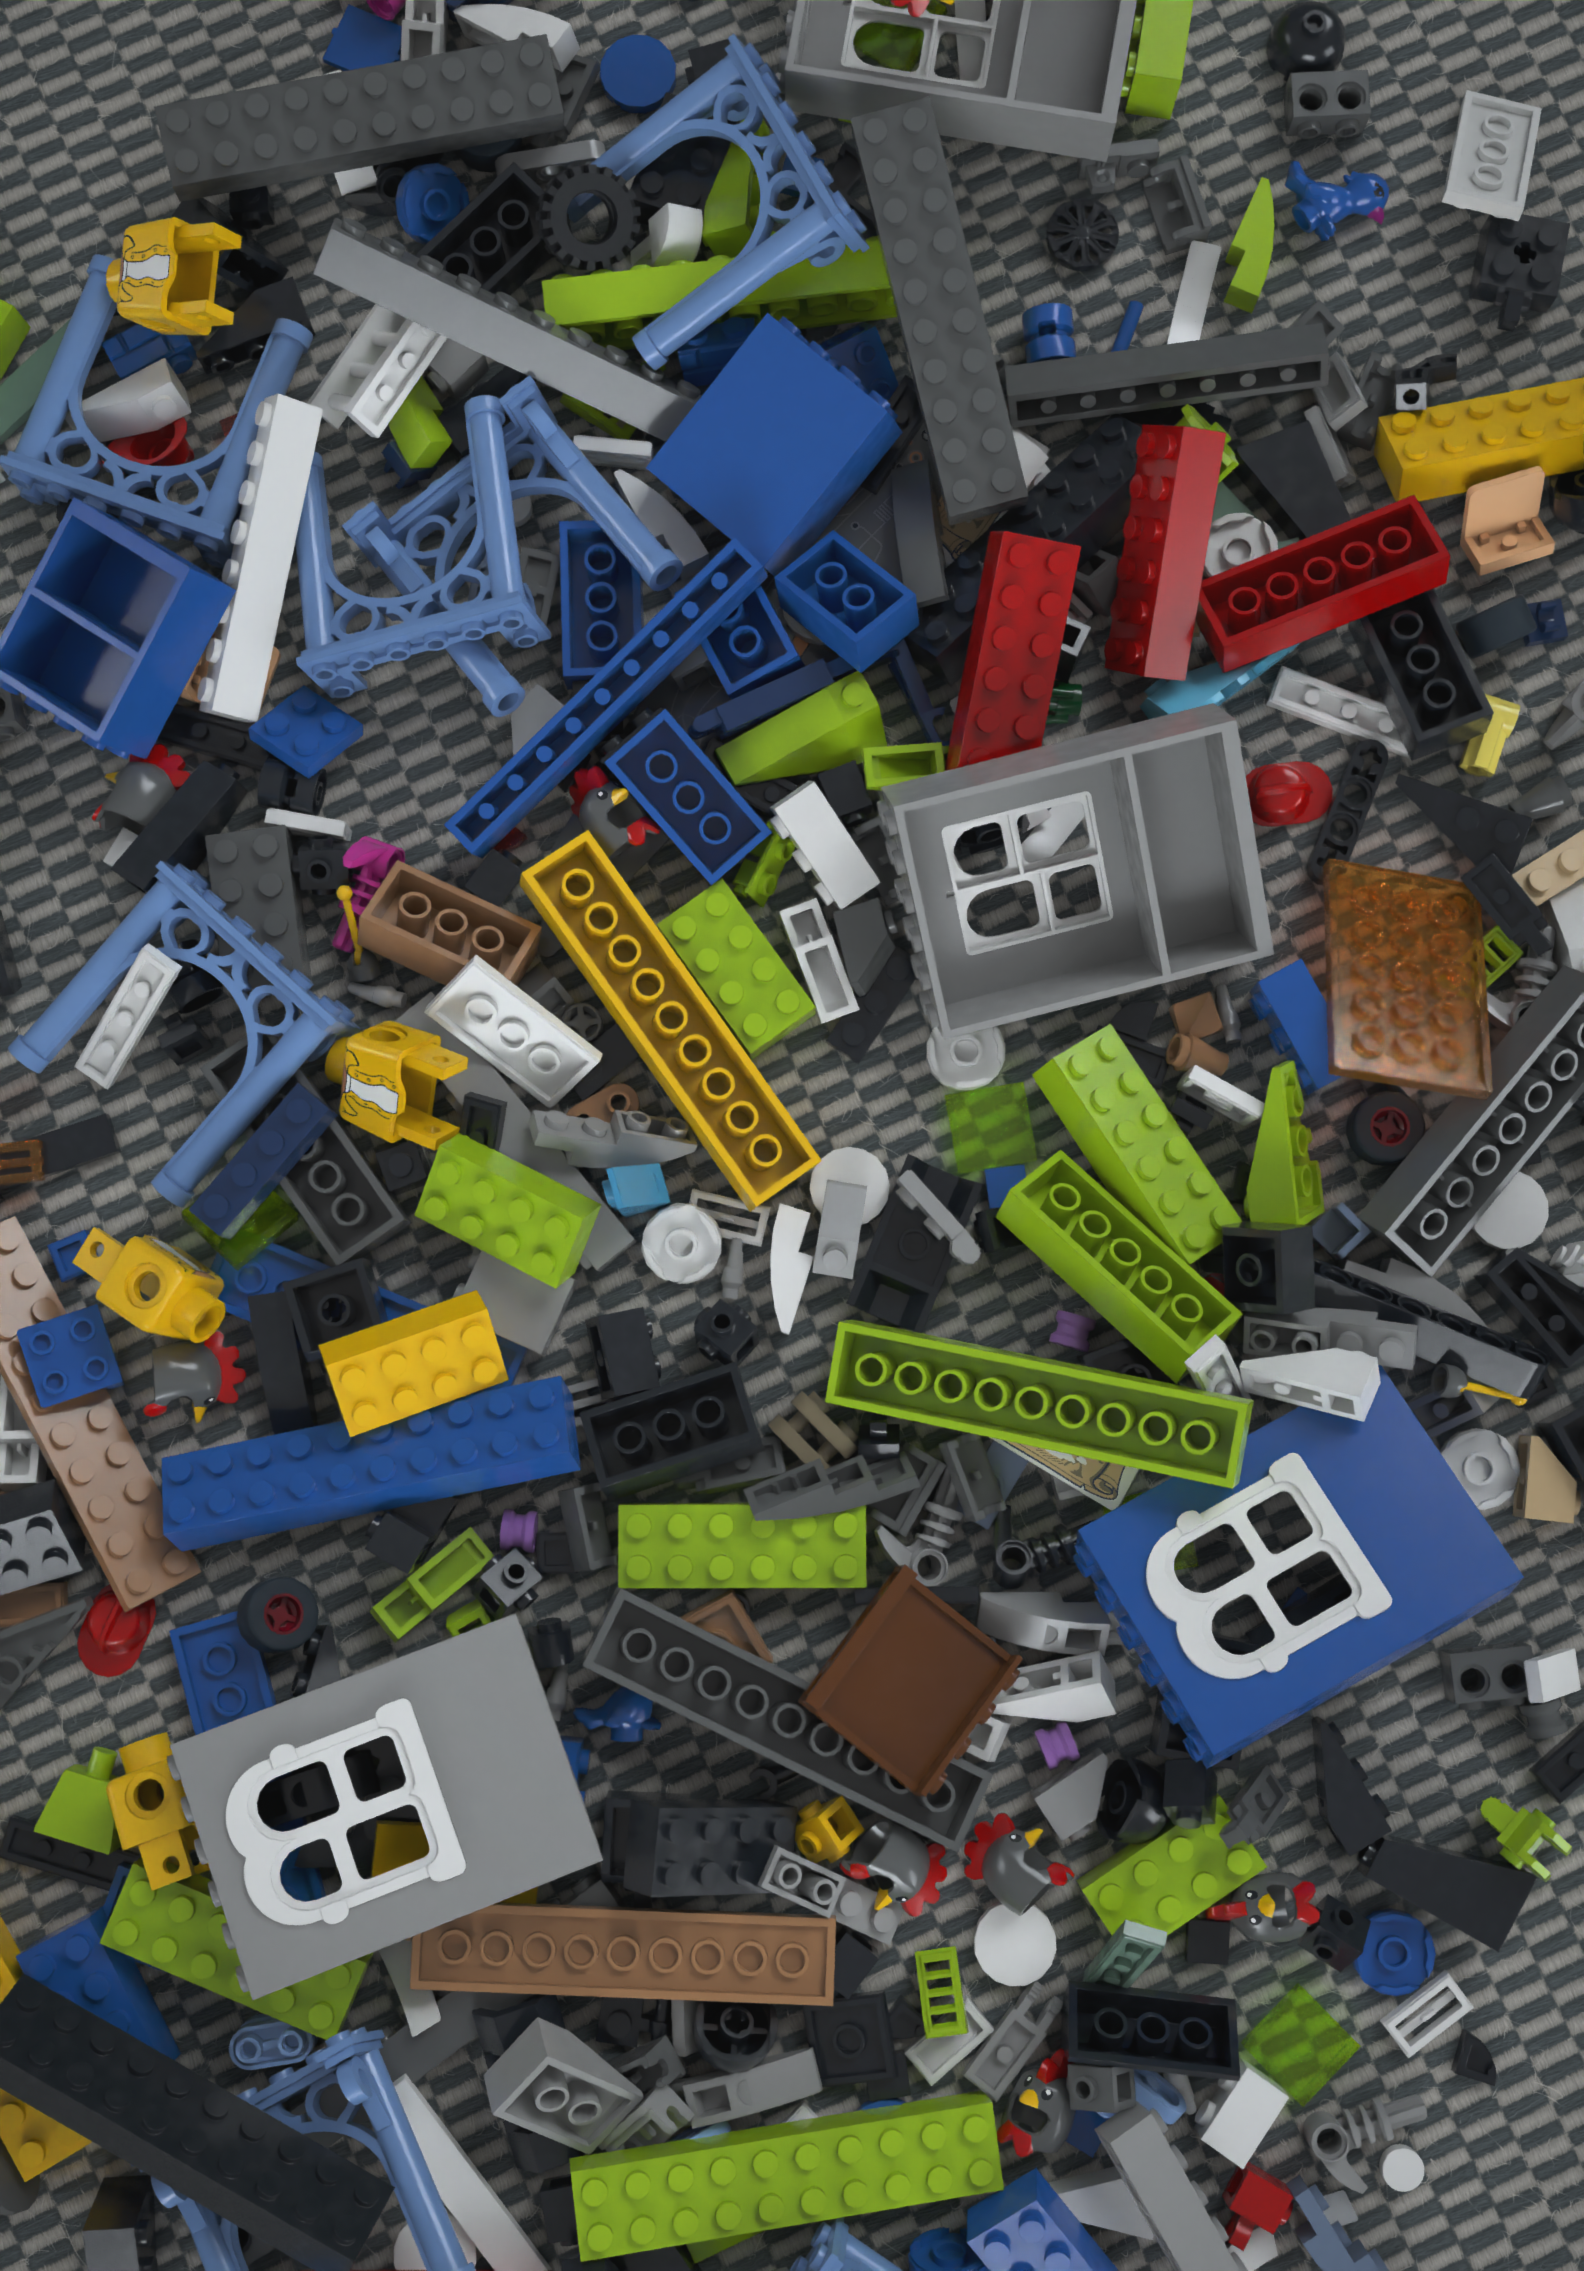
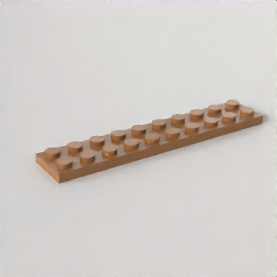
[0,1216,202,1612]
[410,1902,836,2006]

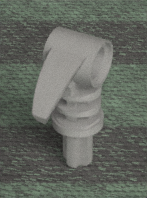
[1543,680,1584,750]
[1470,925,1558,1035]
[874,1467,963,1587]
[1303,2094,1427,2194]

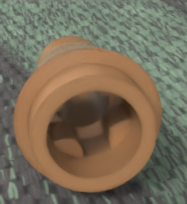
[1166,1033,1229,1076]

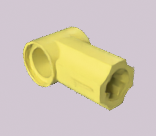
[1459,694,1520,778]

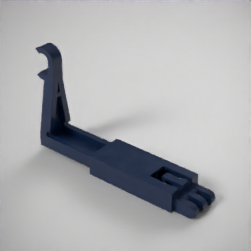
[687,638,950,746]

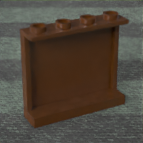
[798,1564,1023,1797]

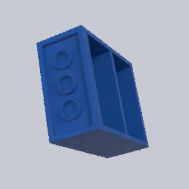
[646,313,903,576]
[0,497,236,759]

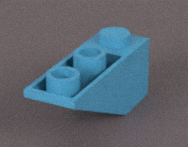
[602,1163,672,1218]

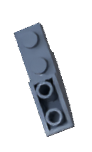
[1286,2175,1389,2271]

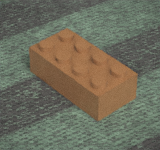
[357,860,542,986]

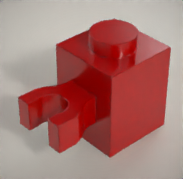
[1222,2162,1294,2251]

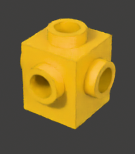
[795,1795,865,1863]

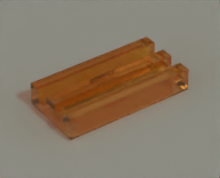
[0,1139,45,1185]

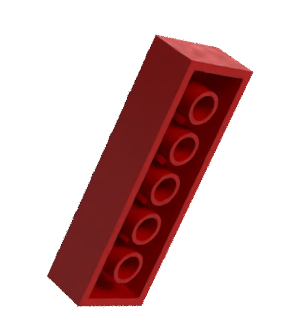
[1104,425,1226,681]
[1195,495,1451,673]
[945,531,1081,771]

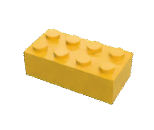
[318,1290,509,1437]

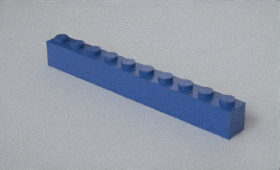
[444,537,768,859]

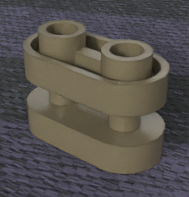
[767,1391,859,1469]

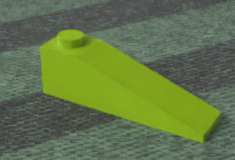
[701,118,775,258]
[714,671,887,786]
[1244,1060,1325,1225]

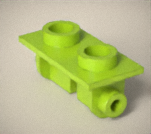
[732,821,795,908]

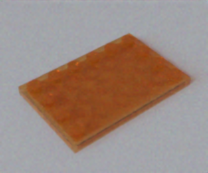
[1323,858,1493,1100]

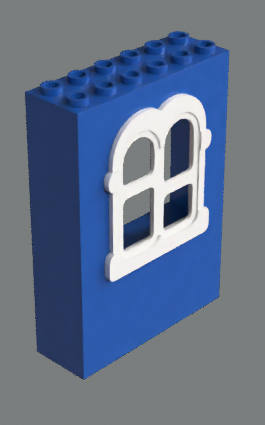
[1073,1365,1524,1769]

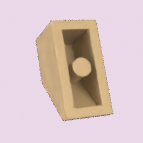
[1513,1435,1581,1524]

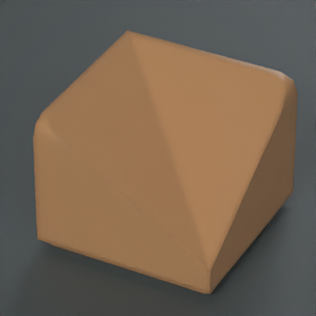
[1168,992,1223,1039]

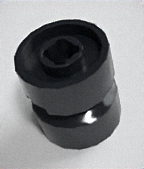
[257,757,327,816]
[168,939,224,1014]

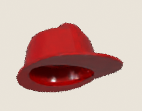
[102,417,195,474]
[1246,761,1333,827]
[77,1584,156,1677]

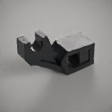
[1395,353,1457,411]

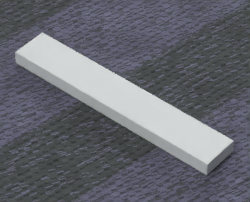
[393,2073,552,2271]

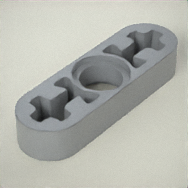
[495,140,606,184]

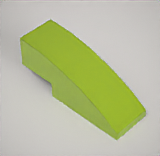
[1224,177,1275,314]
[388,376,453,469]
[862,742,949,791]
[369,1527,494,1643]

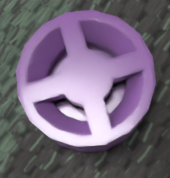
[1049,1310,1096,1352]
[500,1509,538,1553]
[1034,1721,1080,1771]

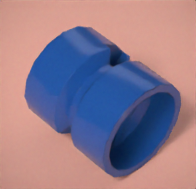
[1022,303,1077,363]

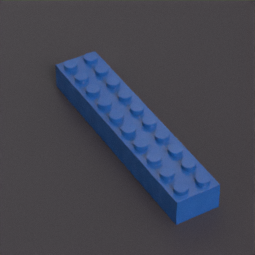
[162,1376,581,1552]

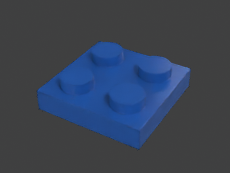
[248,685,363,779]

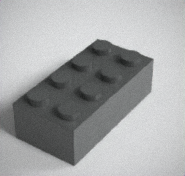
[205,825,313,1000]

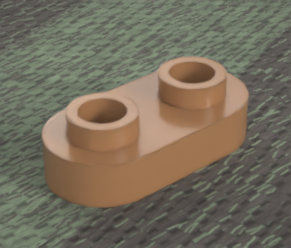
[566,1083,640,1123]

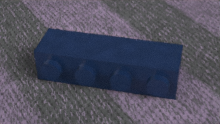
[188,1083,338,1239]

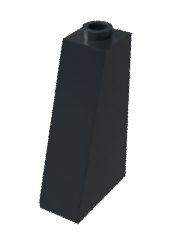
[1233,420,1351,541]
[111,760,248,894]
[1356,1835,1538,1952]

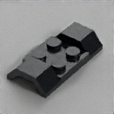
[846,1154,983,1333]
[472,1994,585,2173]

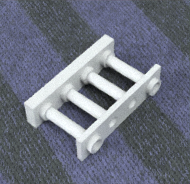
[307,304,447,438]

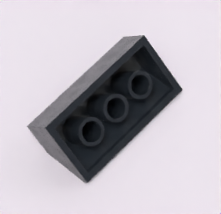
[1061,1980,1240,2081]

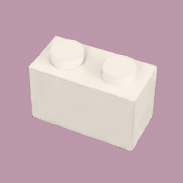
[1194,2057,1289,2169]

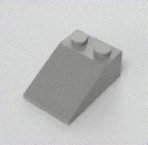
[483,2017,644,2155]

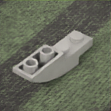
[529,1110,697,1168]
[1337,1258,1488,1328]
[1243,1308,1418,1370]
[974,1592,1123,1656]
[758,1845,904,1946]
[648,2047,823,2129]

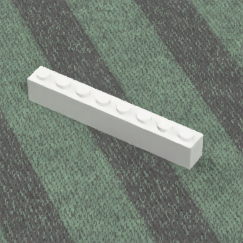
[197,393,323,723]

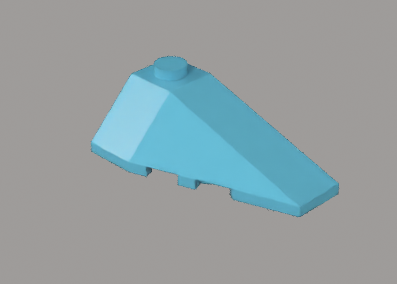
[1139,643,1300,719]

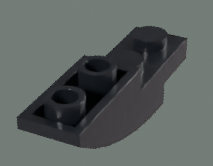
[257,1750,381,1828]

